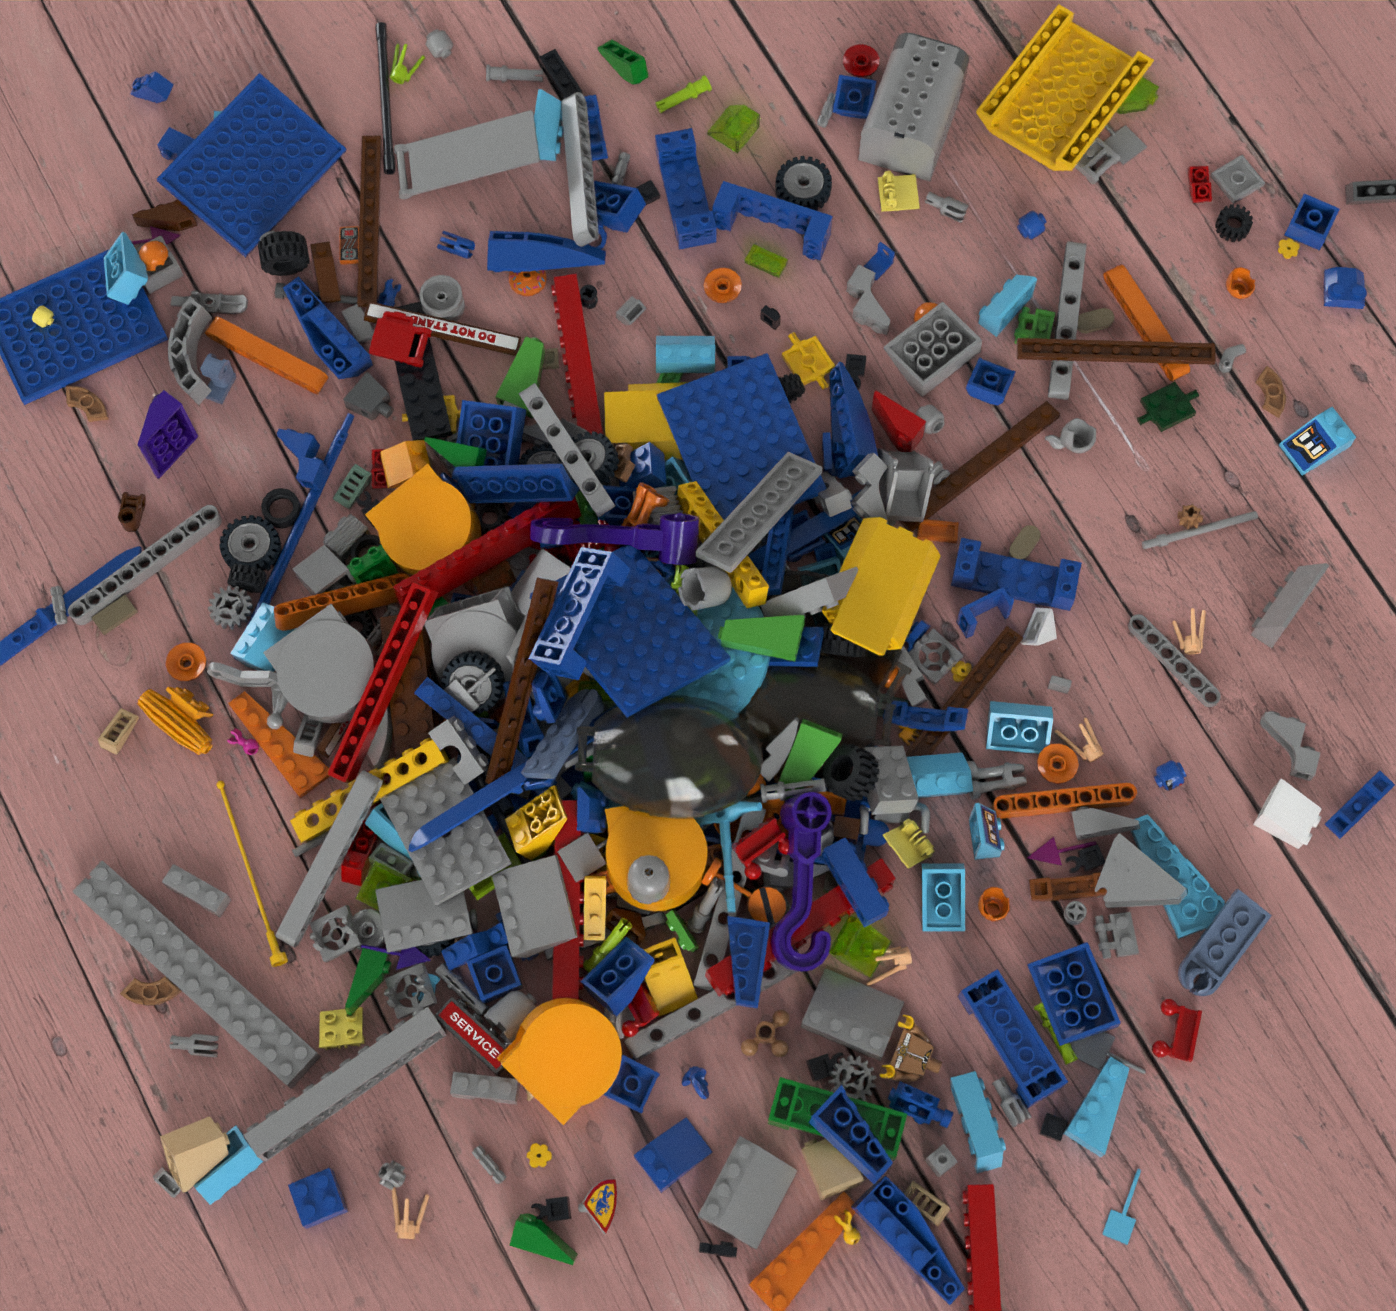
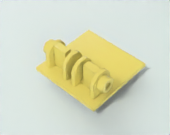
[878,171,920,212]
[883,818,935,869]
[319,1007,365,1050]

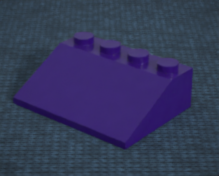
[137,390,198,479]

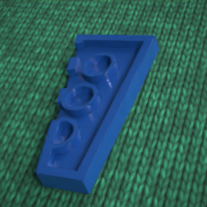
[727,916,770,1009]

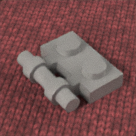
[1094,912,1139,959]

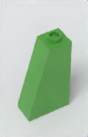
[495,337,545,419]
[718,615,805,662]
[775,719,842,800]

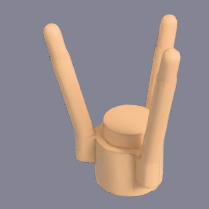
[1172,608,1206,655]
[1055,718,1104,763]
[863,946,912,986]
[392,1187,429,1239]

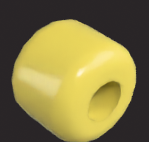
[32,305,54,328]

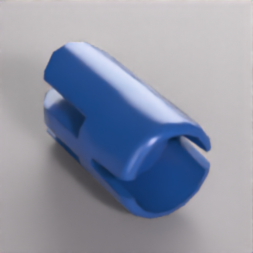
[437,230,475,259]

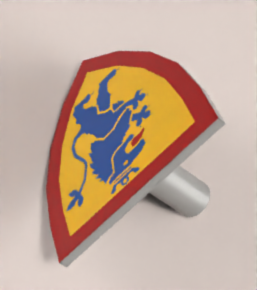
[578,1179,617,1234]

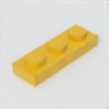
[584,876,606,940]

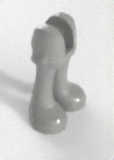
[967,761,1027,800]

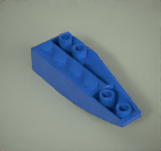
[487,231,606,273]
[283,276,373,379]
[829,362,878,479]
[851,1176,965,1305]

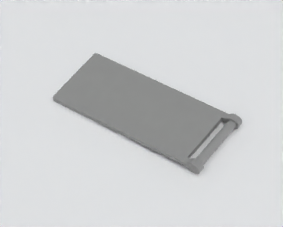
[394,110,540,200]

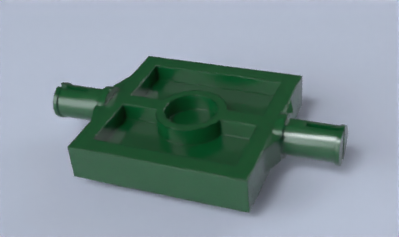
[1137,382,1199,432]

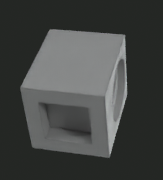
[925,1144,958,1178]

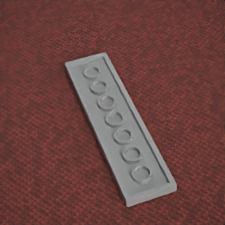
[696,452,822,573]

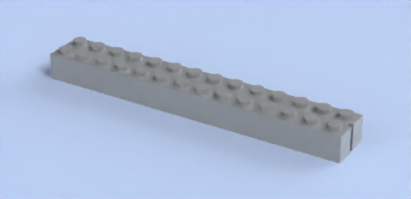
[72,860,321,1089]

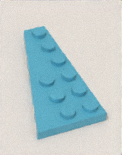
[1131,814,1225,939]

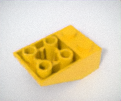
[505,785,567,860]
[644,937,698,1017]

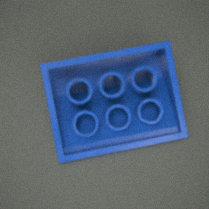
[452,400,526,480]
[1027,942,1121,1046]

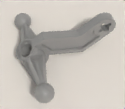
[207,662,288,729]

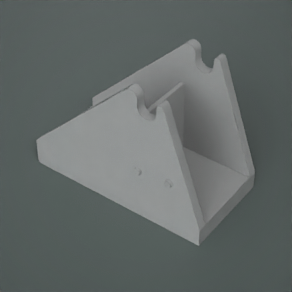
[877,448,934,522]
[1095,833,1187,908]

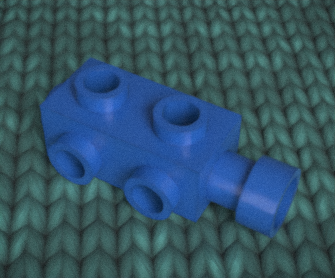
[887,1081,954,1128]

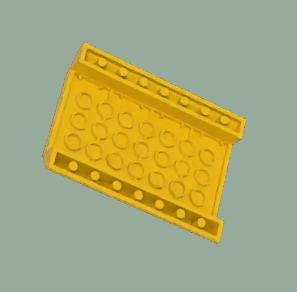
[976,4,1154,171]

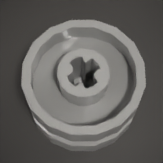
[419,275,465,322]

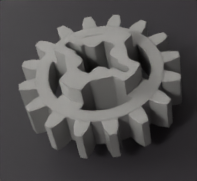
[208,585,253,630]
[828,1055,877,1101]

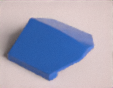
[523,767,562,791]

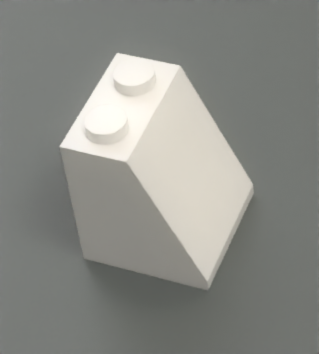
[1253,779,1321,849]

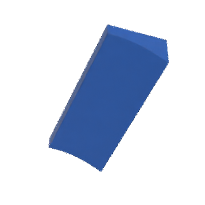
[453,464,579,503]

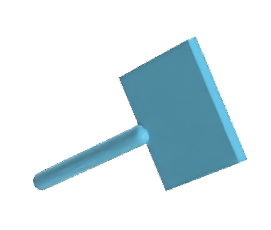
[1102,1169,1141,1245]

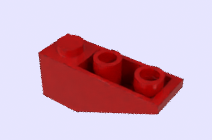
[341,820,379,886]

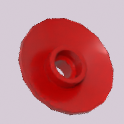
[843,44,880,78]

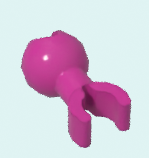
[227,728,259,755]

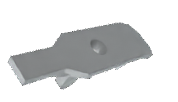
[171,291,248,314]

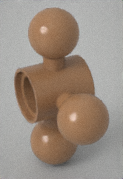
[741,1010,790,1057]

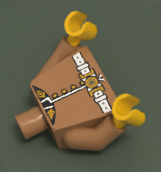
[880,1014,942,1083]

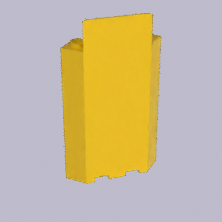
[604,382,688,460]
[822,517,941,655]

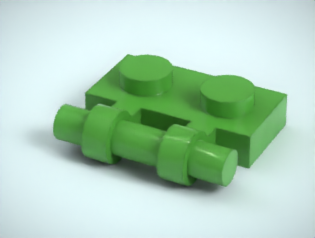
[1014,307,1056,344]
[666,910,699,953]

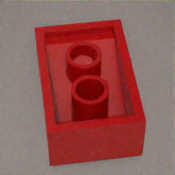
[871,390,926,452]

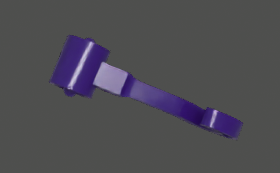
[530,513,699,565]
[771,792,832,972]

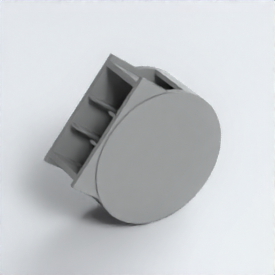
[424,586,525,700]
[263,604,379,723]

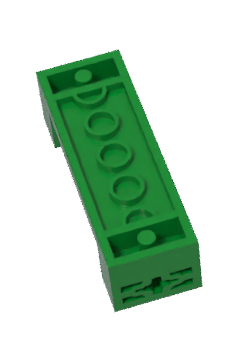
[768,1077,907,1161]

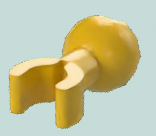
[834,1210,861,1245]

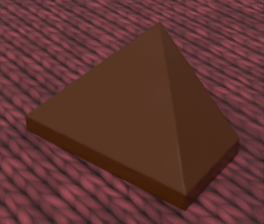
[605,908,646,946]

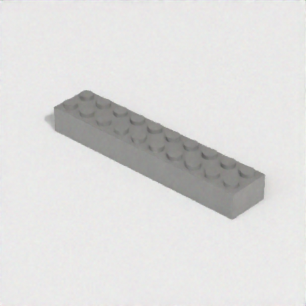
[243,1007,446,1162]

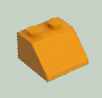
[380,440,430,489]

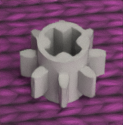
[378,1160,406,1190]

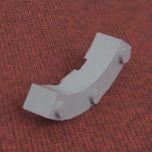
[168,297,212,405]

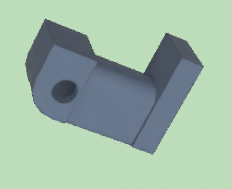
[200,353,237,405]

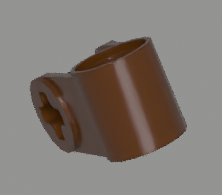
[118,492,146,532]

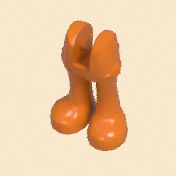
[621,483,669,527]

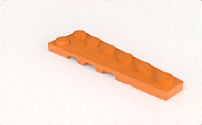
[228,691,330,798]
[749,1192,856,1311]

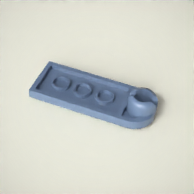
[521,689,604,779]
[1178,889,1272,996]

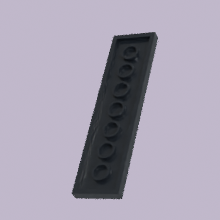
[394,301,452,441]

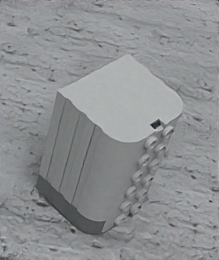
[858,33,969,182]

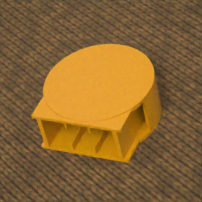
[365,464,481,576]
[605,794,707,911]
[497,998,622,1125]

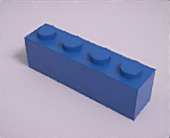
[157,127,195,160]
[821,837,889,928]

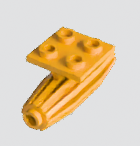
[137,687,213,755]

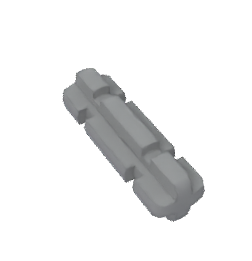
[817,93,836,128]
[611,152,630,185]
[50,586,68,625]
[472,1145,506,1184]

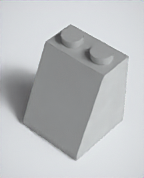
[293,545,357,595]

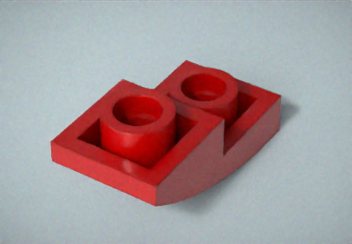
[1188,166,1212,203]
[371,449,388,489]

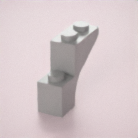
[846,264,890,335]
[850,453,888,524]
[1260,711,1320,781]

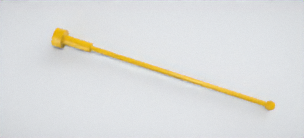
[216,781,288,967]

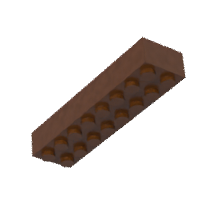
[380,615,440,774]

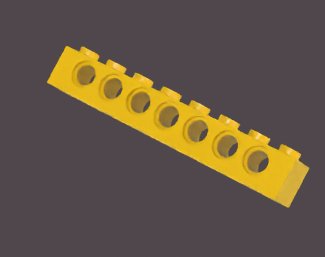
[676,481,769,609]
[290,737,450,843]

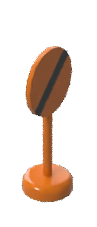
[701,857,786,925]

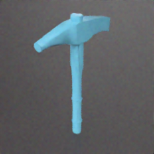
[694,798,762,913]

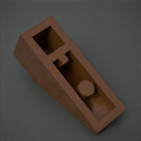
[310,241,341,304]

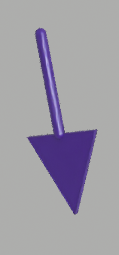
[361,944,431,970]

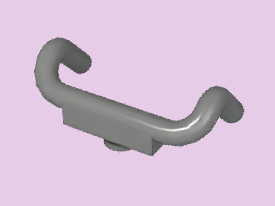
[859,802,930,835]

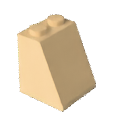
[160,1116,230,1193]
[801,1138,864,1201]

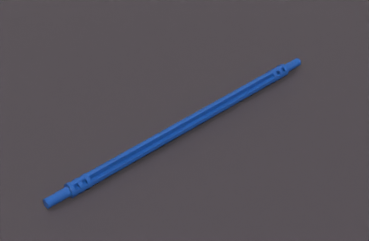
[234,413,354,661]

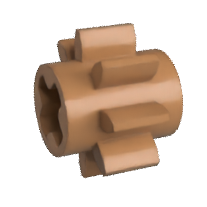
[1177,504,1203,530]

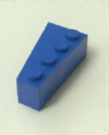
[809,1085,893,1184]

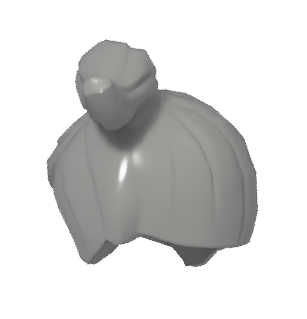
[1045,418,1096,454]

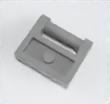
[1075,137,1121,184]
[752,842,791,877]

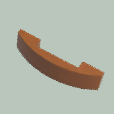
[1029,872,1107,901]

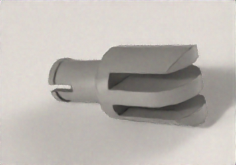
[925,192,969,223]
[169,1034,219,1058]
[992,1077,1032,1127]

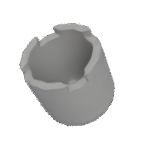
[678,567,732,610]
[627,855,670,904]
[484,991,537,1044]

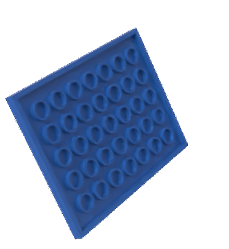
[157,73,347,258]
[0,250,168,405]
[656,353,827,520]
[530,545,731,718]

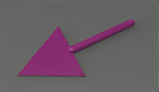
[131,226,181,245]
[1027,837,1097,866]

